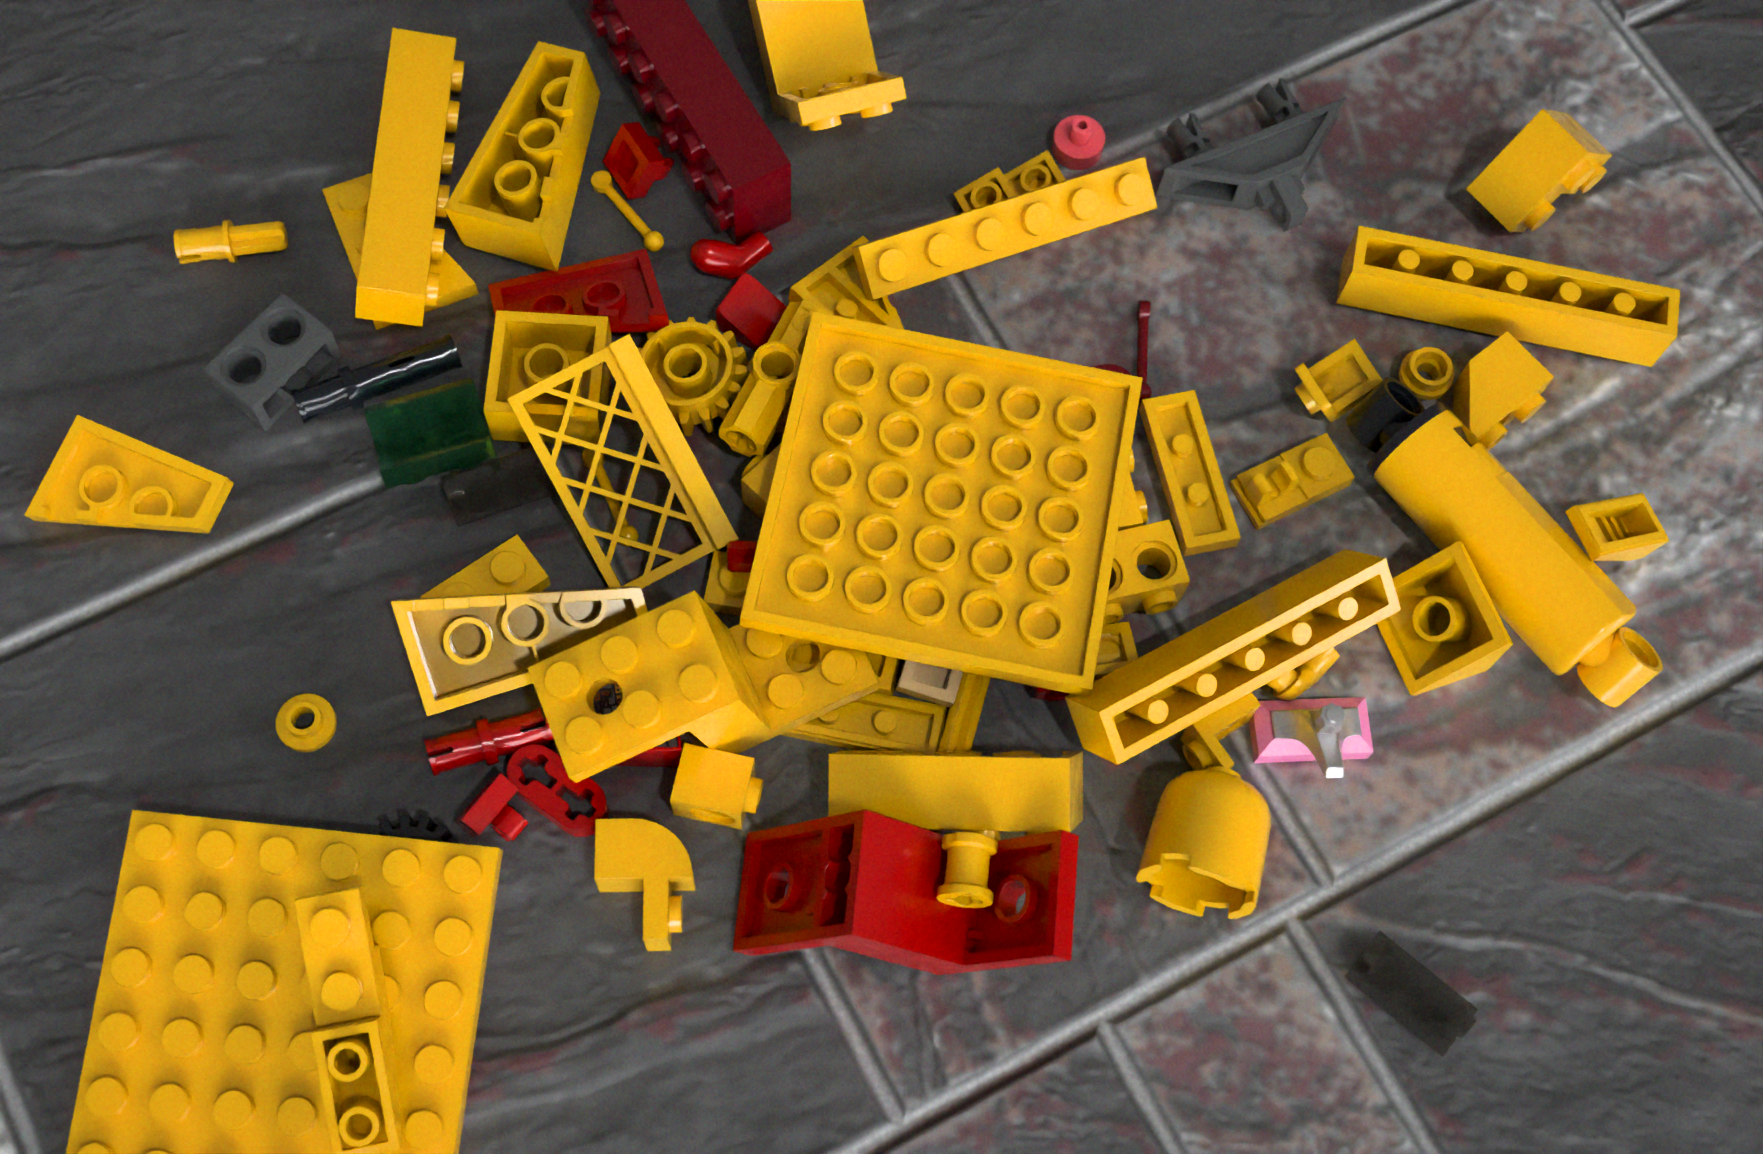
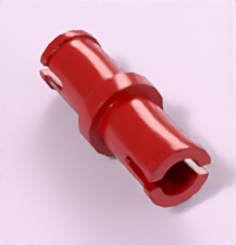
[424,708,550,776]

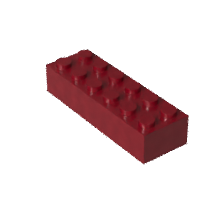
[584,0,791,245]

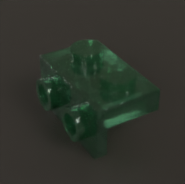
[364,378,497,489]

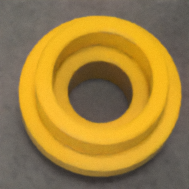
[1399,347,1454,400]
[275,694,337,752]

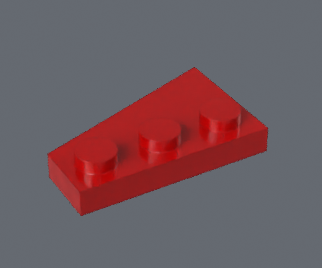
[488,249,669,333]

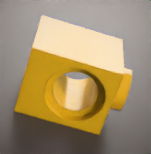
[670,743,764,830]

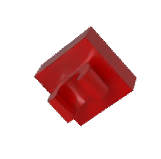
[603,122,675,199]
[454,773,529,842]

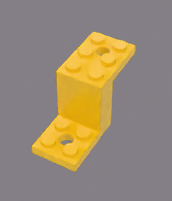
[748,0,907,131]
[528,590,881,783]

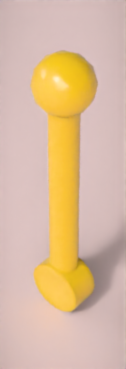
[591,170,664,252]
[582,448,639,547]

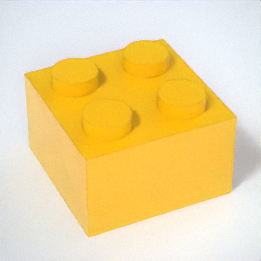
[483,310,613,445]

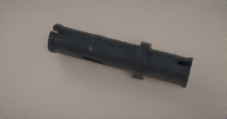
[291,334,463,424]

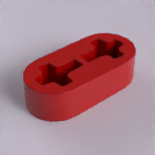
[507,744,609,837]

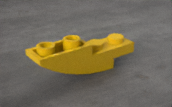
[294,885,402,1154]

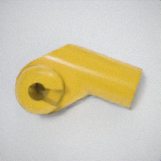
[1267,647,1340,701]

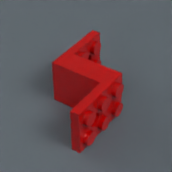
[733,809,1079,975]

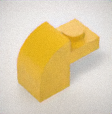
[594,818,696,951]

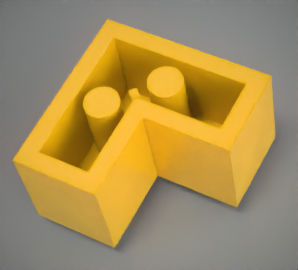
[1466,108,1612,232]

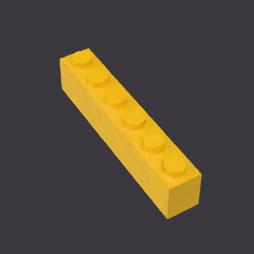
[355,27,465,327]
[1336,225,1680,367]
[1065,549,1401,765]

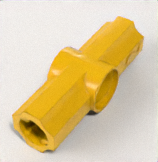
[719,298,825,458]

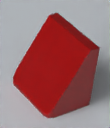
[716,272,787,351]

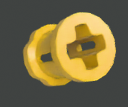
[937,832,998,908]

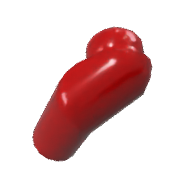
[690,231,773,279]

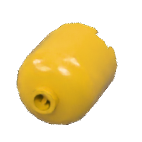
[1136,766,1271,919]

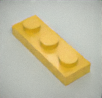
[1139,390,1241,557]

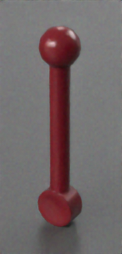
[1136,300,1152,404]

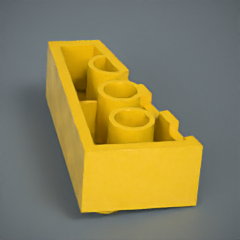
[444,41,601,272]
[828,750,1083,841]

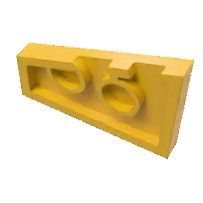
[24,415,234,534]

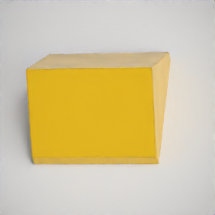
[1376,541,1513,696]

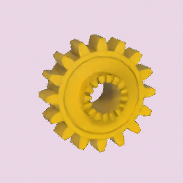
[637,317,749,436]

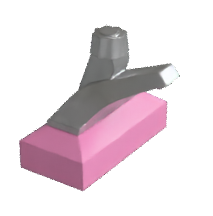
[1249,697,1373,778]

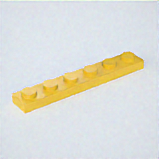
[852,157,1157,300]

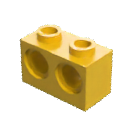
[1103,519,1190,625]

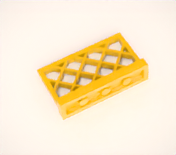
[507,334,738,589]

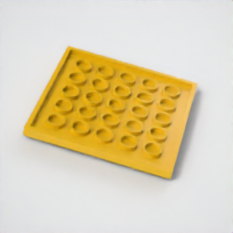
[740,311,1143,695]
[66,810,503,1154]

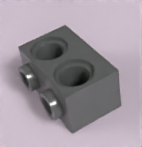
[203,293,342,432]

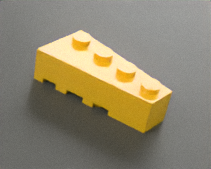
[391,586,648,716]

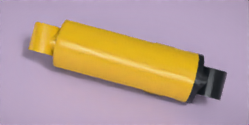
[1346,377,1663,707]

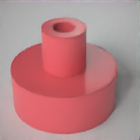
[1052,115,1105,170]

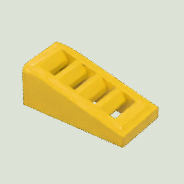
[1565,493,1669,561]

